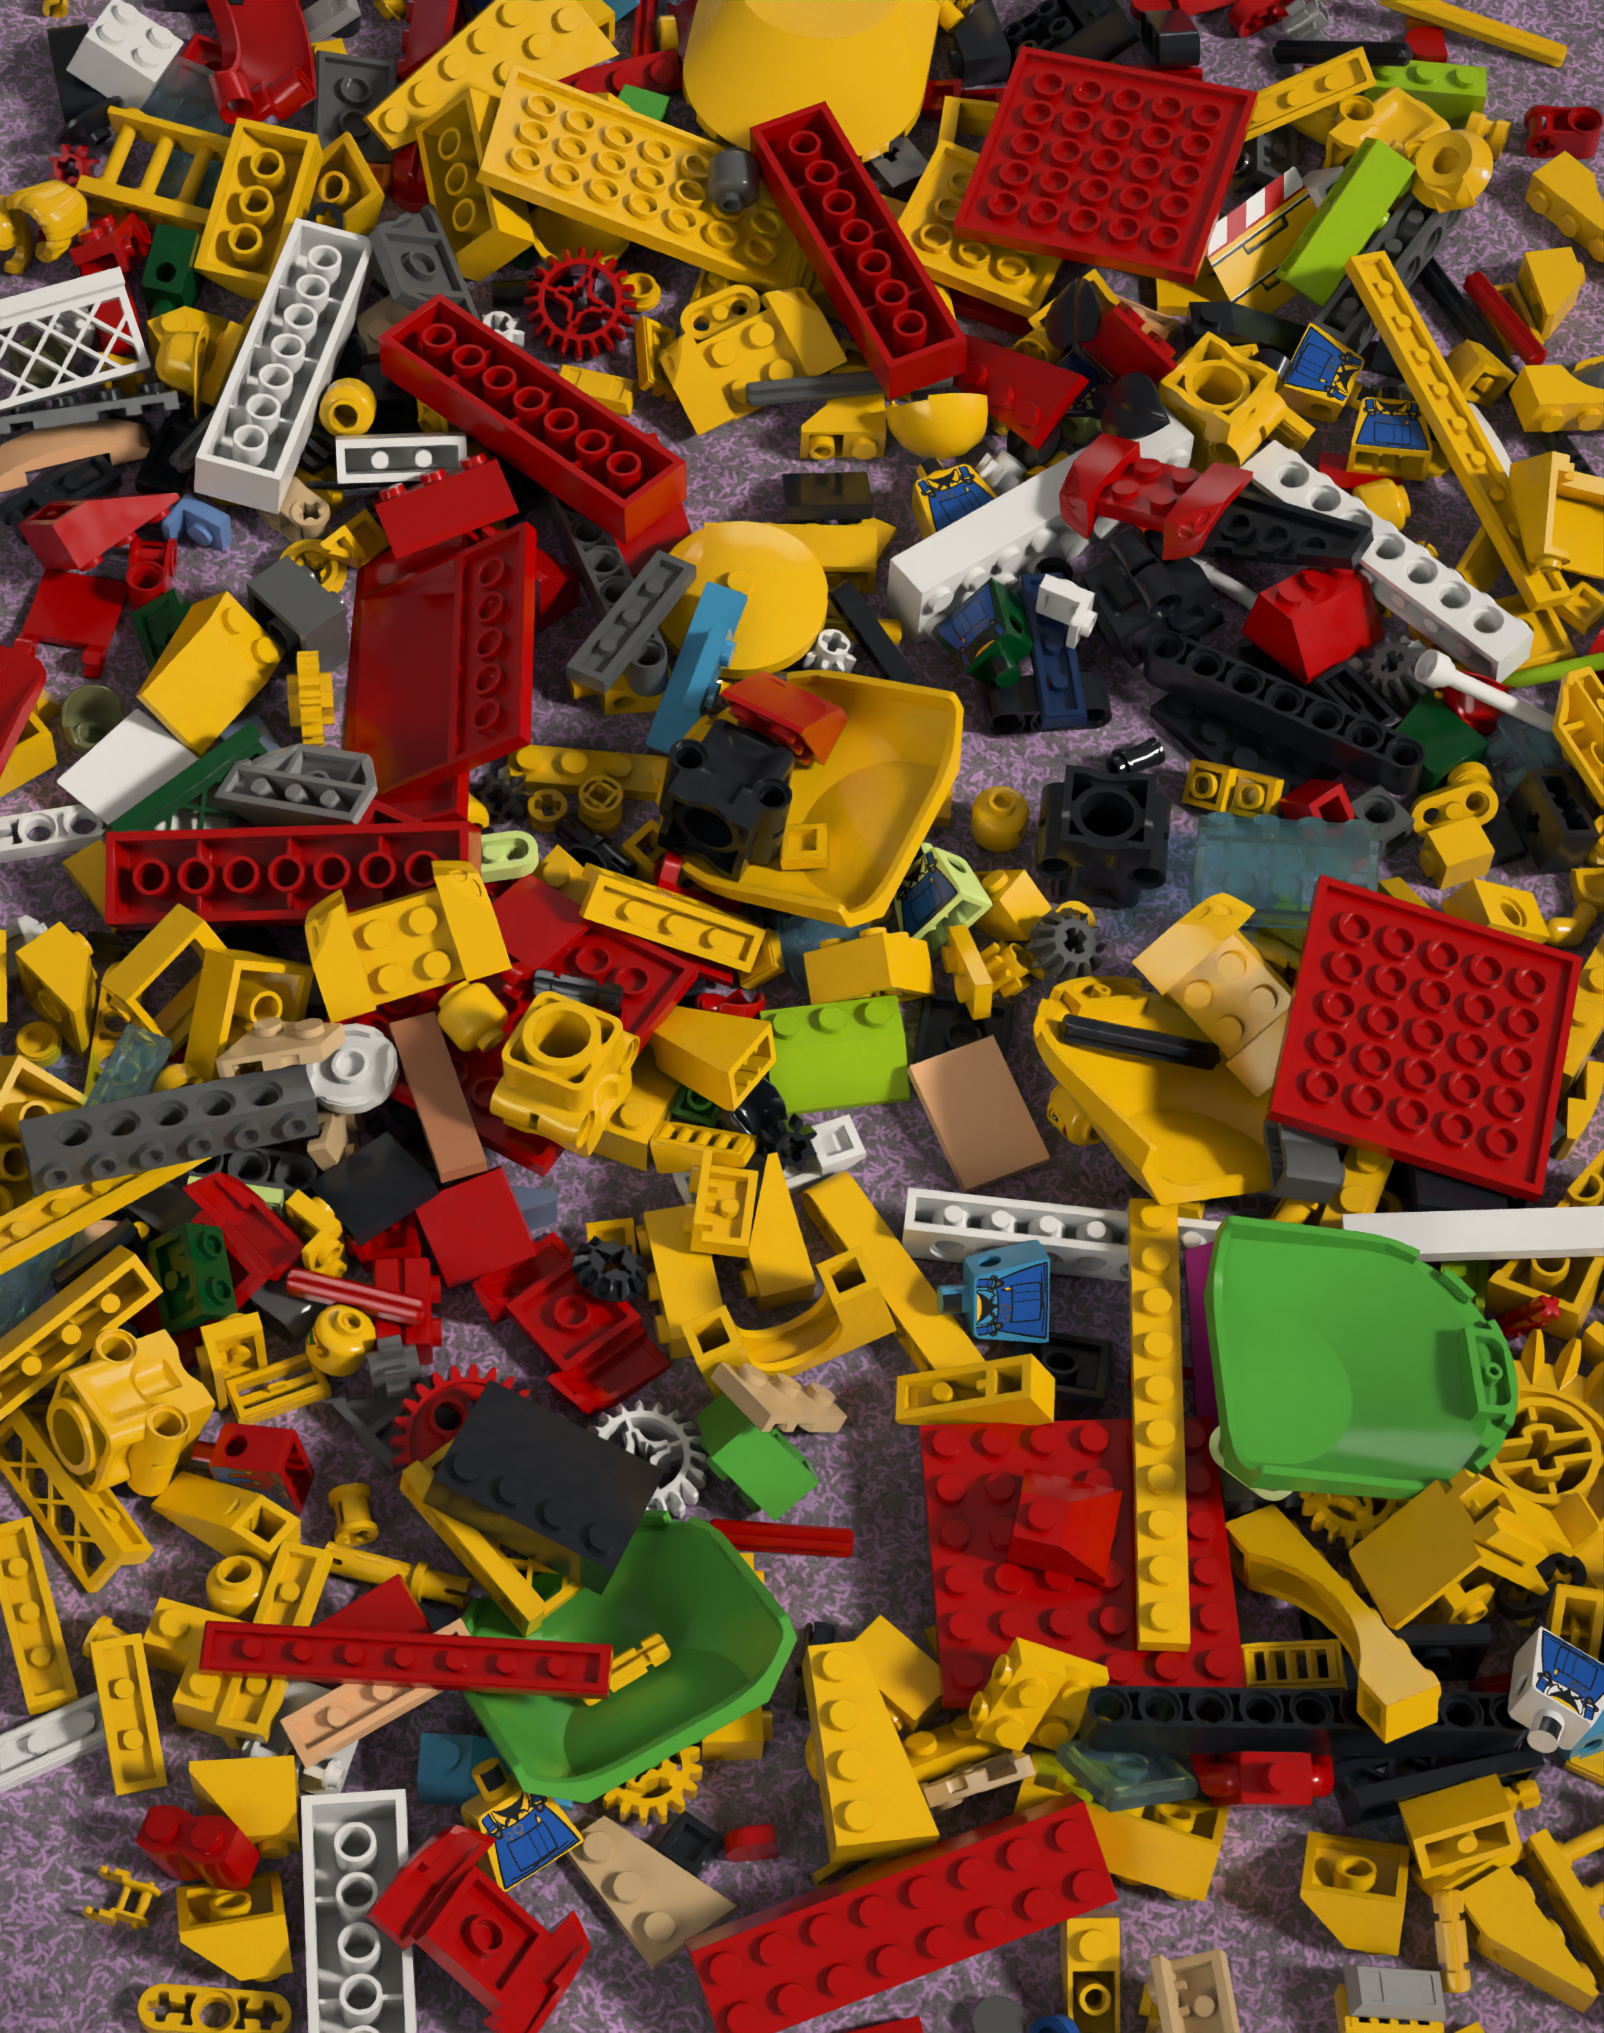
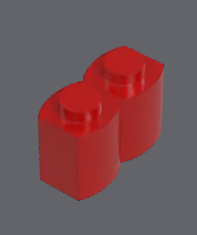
[135,1805,261,1891]

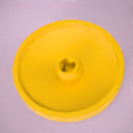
[658,521,828,679]

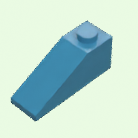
[417,1733,573,1811]

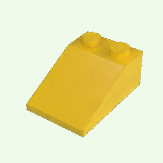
[136,591,285,756]
[593,1041,682,1172]

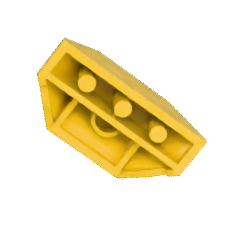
[1552,666,1604,812]

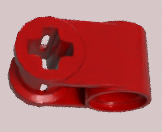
[1524,105,1604,160]
[126,536,178,611]

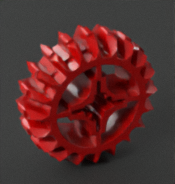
[524,247,637,361]

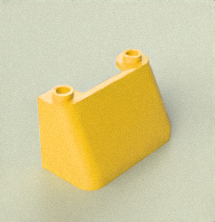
[1508,451,1604,580]

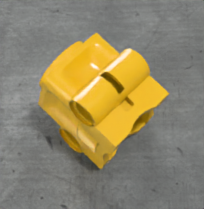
[1322,86,1451,212]
[1155,331,1288,473]
[490,991,640,1158]
[46,1328,215,1497]

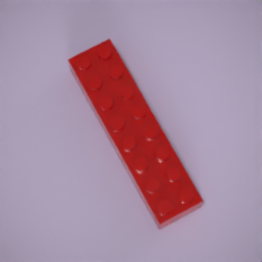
[749,101,967,400]
[378,293,687,545]
[105,821,481,931]
[683,1792,1119,2033]

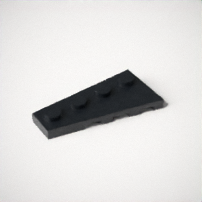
[1193,490,1374,570]

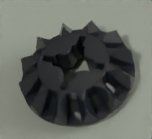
[572,1236,649,1302]

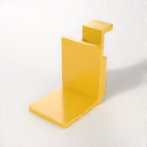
[1349,1468,1603,1631]

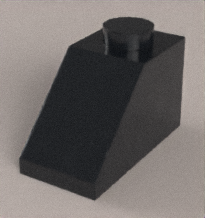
[948,0,1011,88]

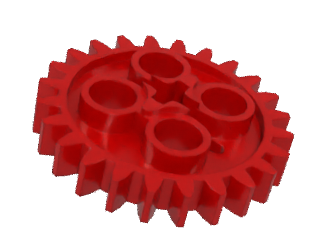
[388,1364,530,1484]

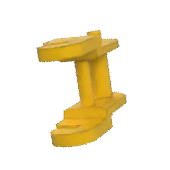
[82,1865,161,1930]

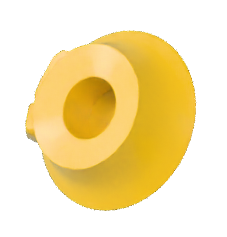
[1410,129,1493,214]

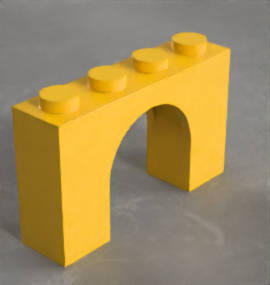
[680,1245,897,1399]

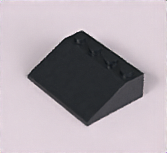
[423,1379,665,1595]

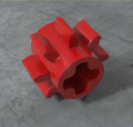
[47,144,100,188]

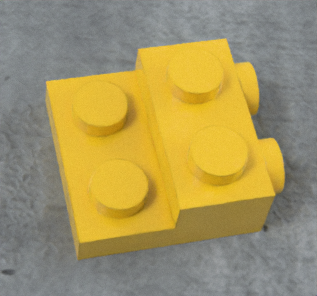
[969,1637,1110,1753]

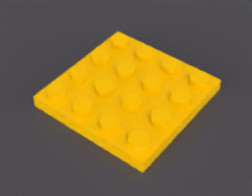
[898,139,1065,318]

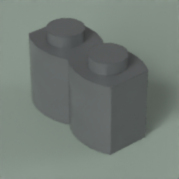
[1263,1119,1345,1204]

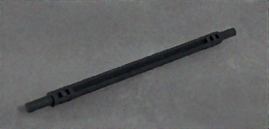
[1384,210,1598,477]

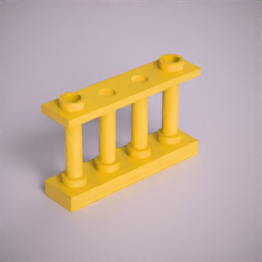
[75,105,231,242]
[1523,1823,1604,1991]

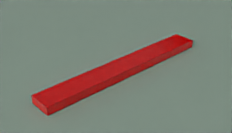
[198,1620,614,1700]

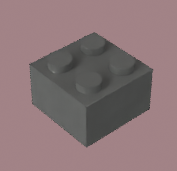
[246,555,350,673]

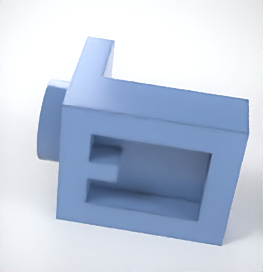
[161,494,232,552]

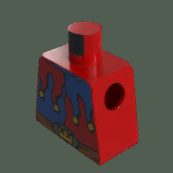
[191,1423,315,1517]

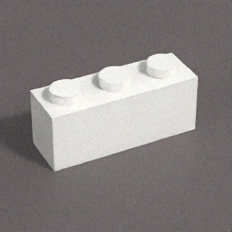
[336,431,467,484]

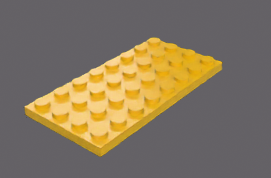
[475,64,803,293]

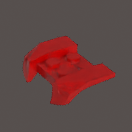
[1059,433,1253,560]
[126,1172,307,1371]
[471,1231,672,1415]
[365,1824,591,2033]

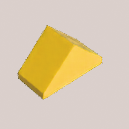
[1545,1583,1604,1660]

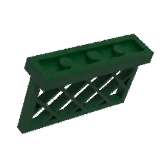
[102,722,268,840]

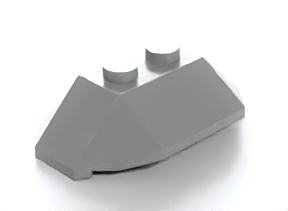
[214,743,378,827]

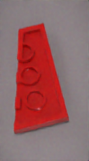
[953,333,1089,450]

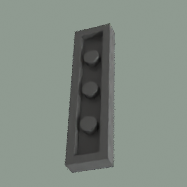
[566,550,697,695]

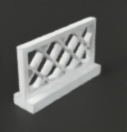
[0,266,151,412]

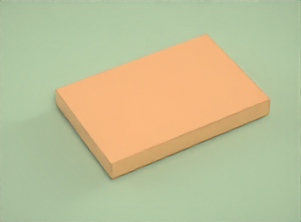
[907,1035,1050,1194]

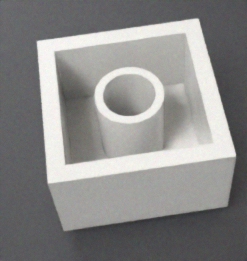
[66,0,184,110]

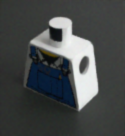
[1507,1626,1604,1753]

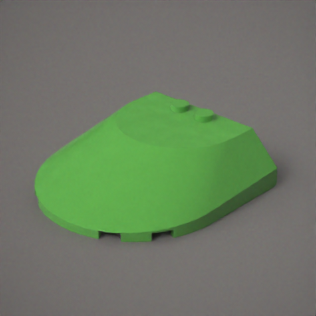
[1203,1215,1518,1499]
[461,1510,798,1803]

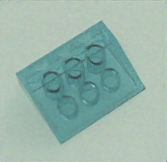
[1191,812,1380,930]

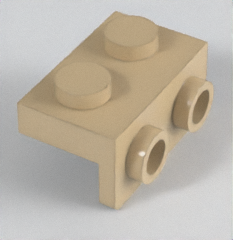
[1147,1948,1240,2033]

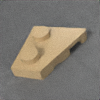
[307,1104,363,1173]

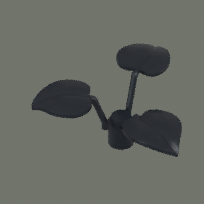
[1007,277,1170,469]

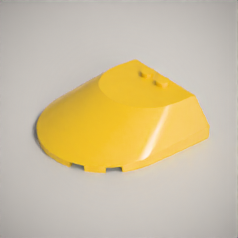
[683,0,940,163]
[656,670,964,928]
[1033,976,1347,1206]

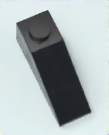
[1183,301,1307,361]

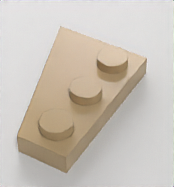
[710,1362,848,1433]
[565,1815,737,1971]

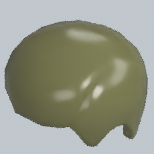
[8,333,75,394]
[60,684,126,755]

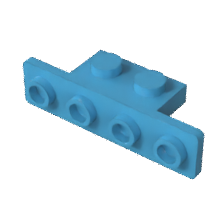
[646,582,748,755]

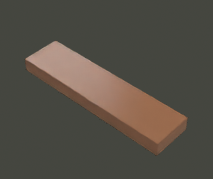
[389,1011,488,1183]

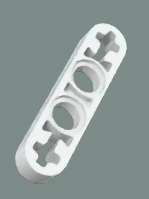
[0,804,106,863]

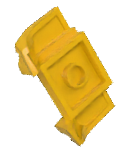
[659,287,848,437]
[304,860,512,1023]
[1132,892,1293,1098]

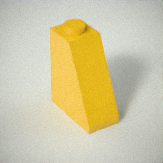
[649,1006,777,1111]

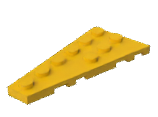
[363,0,619,151]

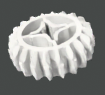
[586,1399,708,1519]

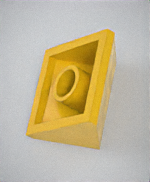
[306,131,385,236]

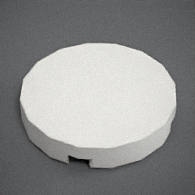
[304,1023,400,1115]

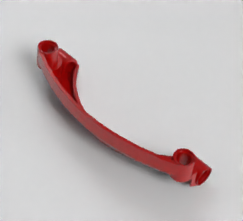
[206,0,317,125]

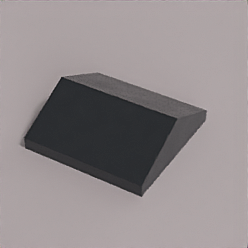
[1012,1331,1112,1406]

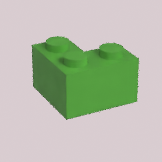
[695,1392,819,1521]

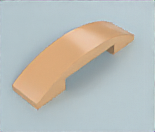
[0,419,151,492]

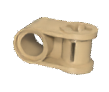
[256,476,333,543]

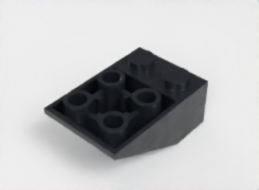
[1003,0,1140,66]

